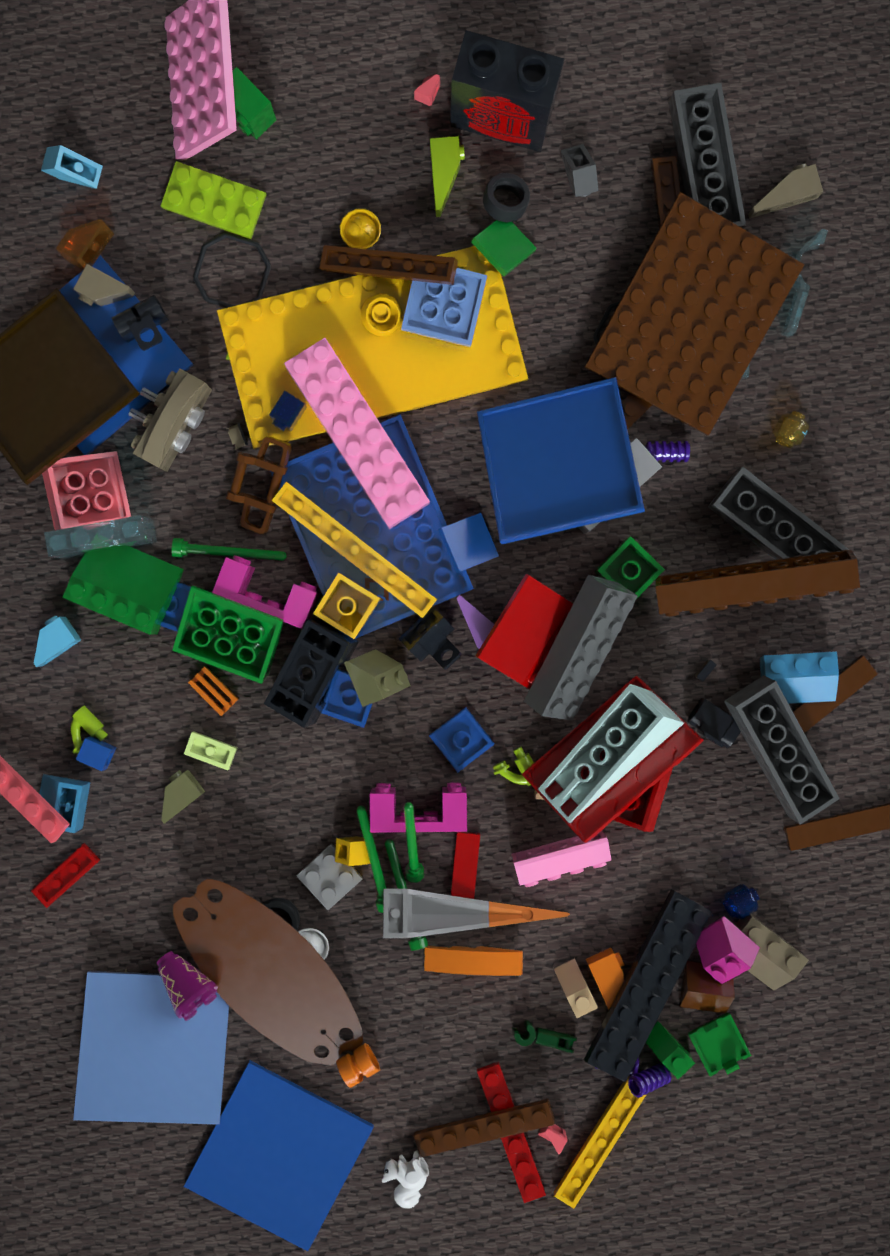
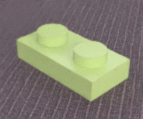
[184,731,238,770]

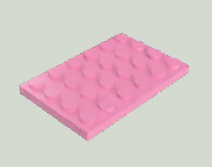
[165,0,237,161]

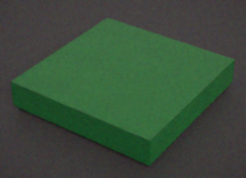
[471,220,537,277]

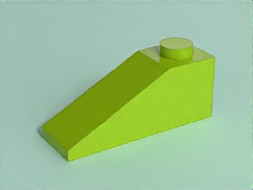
[430,136,465,217]

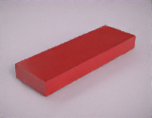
[451,832,480,899]
[31,843,100,908]

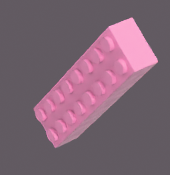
[284,338,430,529]

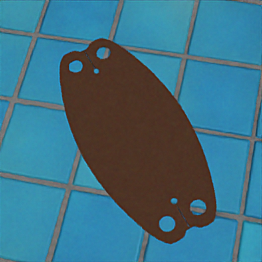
[173,879,363,1065]

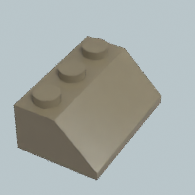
[735,911,809,991]

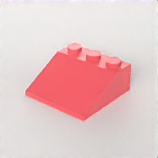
[42,451,132,535]

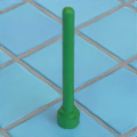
[172,538,287,561]
[403,802,424,883]
[357,805,387,913]
[385,839,428,951]

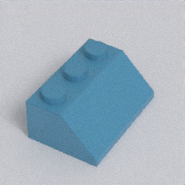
[760,652,839,704]

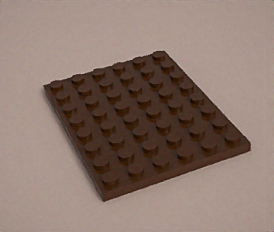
[584,192,805,436]

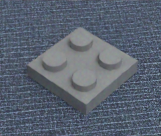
[297,843,363,910]

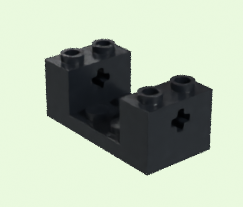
[264,618,359,728]

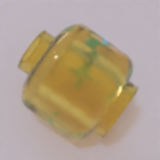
[773,411,809,448]

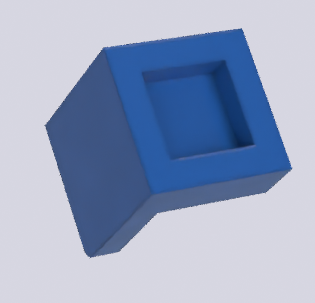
[76,736,117,771]

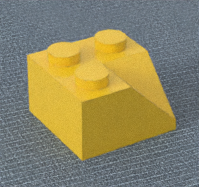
[313,573,381,639]

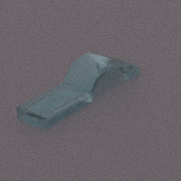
[781,229,828,338]

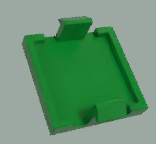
[687,1012,752,1077]

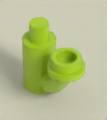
[71,706,108,755]
[493,747,534,786]

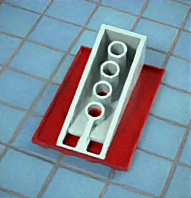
[521,676,704,843]

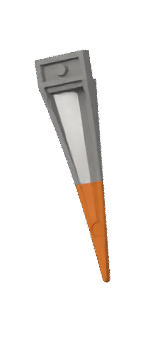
[383,889,570,938]

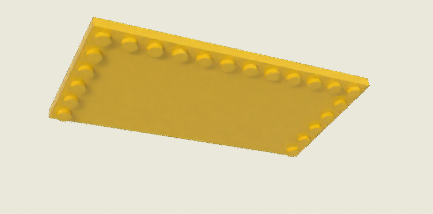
[217,246,528,450]

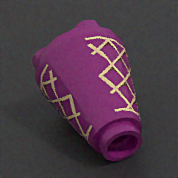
[157,951,218,1021]

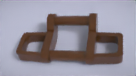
[226,437,291,534]

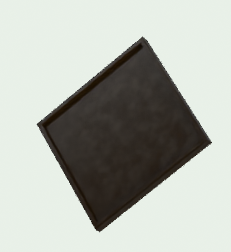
[0,288,140,485]

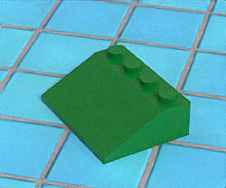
[62,533,184,635]
[172,585,284,684]

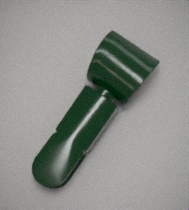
[512,1019,577,1053]

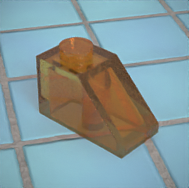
[56,219,114,270]

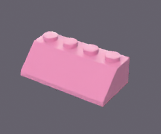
[511,831,611,887]

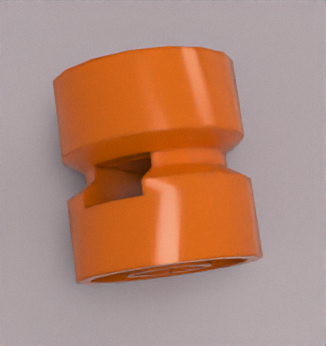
[336,1043,380,1088]

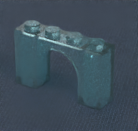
[44,515,157,559]

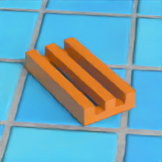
[188,666,239,716]

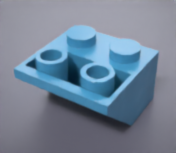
[40,774,90,833]

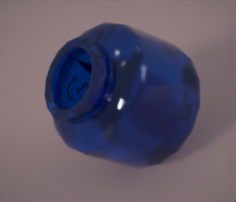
[722,884,760,919]

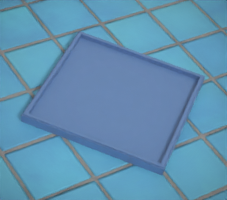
[73,971,229,1124]

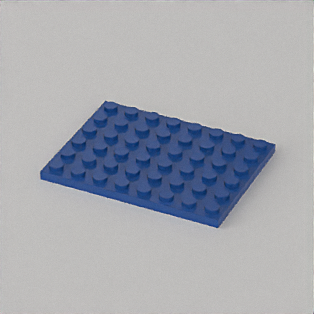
[271,414,474,639]

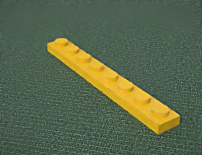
[272,482,437,618]

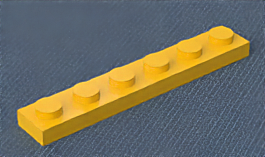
[553,1075,647,1209]

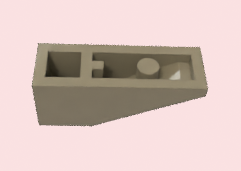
[748,164,823,219]

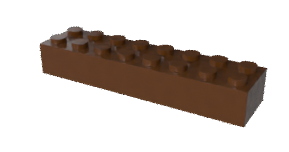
[655,549,860,617]

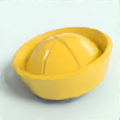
[340,209,381,249]
[361,293,402,336]

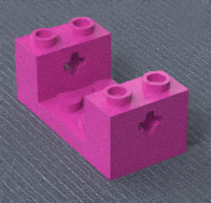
[212,555,320,629]
[370,782,467,833]

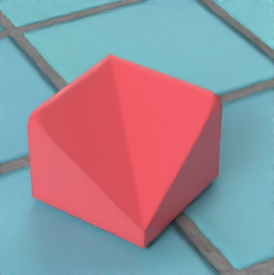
[414,74,440,106]
[538,1124,568,1154]

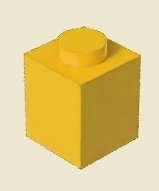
[335,836,370,866]

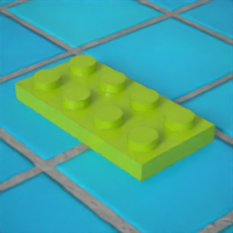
[161,161,266,239]

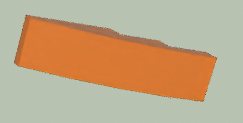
[424,946,523,976]

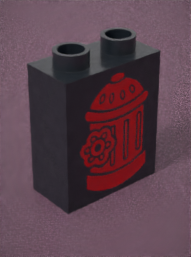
[451,30,565,152]

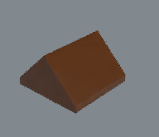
[679,960,735,1014]

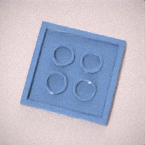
[401,268,487,347]

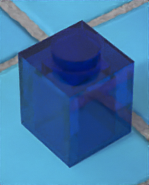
[269,391,307,432]

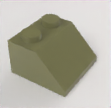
[344,649,411,707]

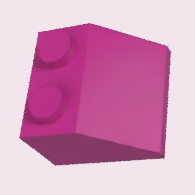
[696,916,760,984]

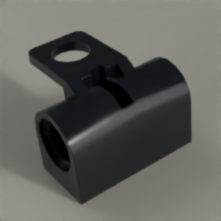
[111,295,169,351]
[399,606,461,670]
[687,698,741,748]

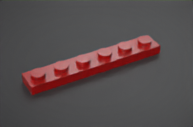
[477,1061,546,1203]

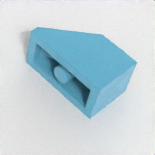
[41,145,103,189]
[34,616,81,667]

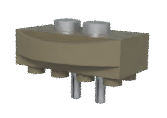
[129,368,212,472]

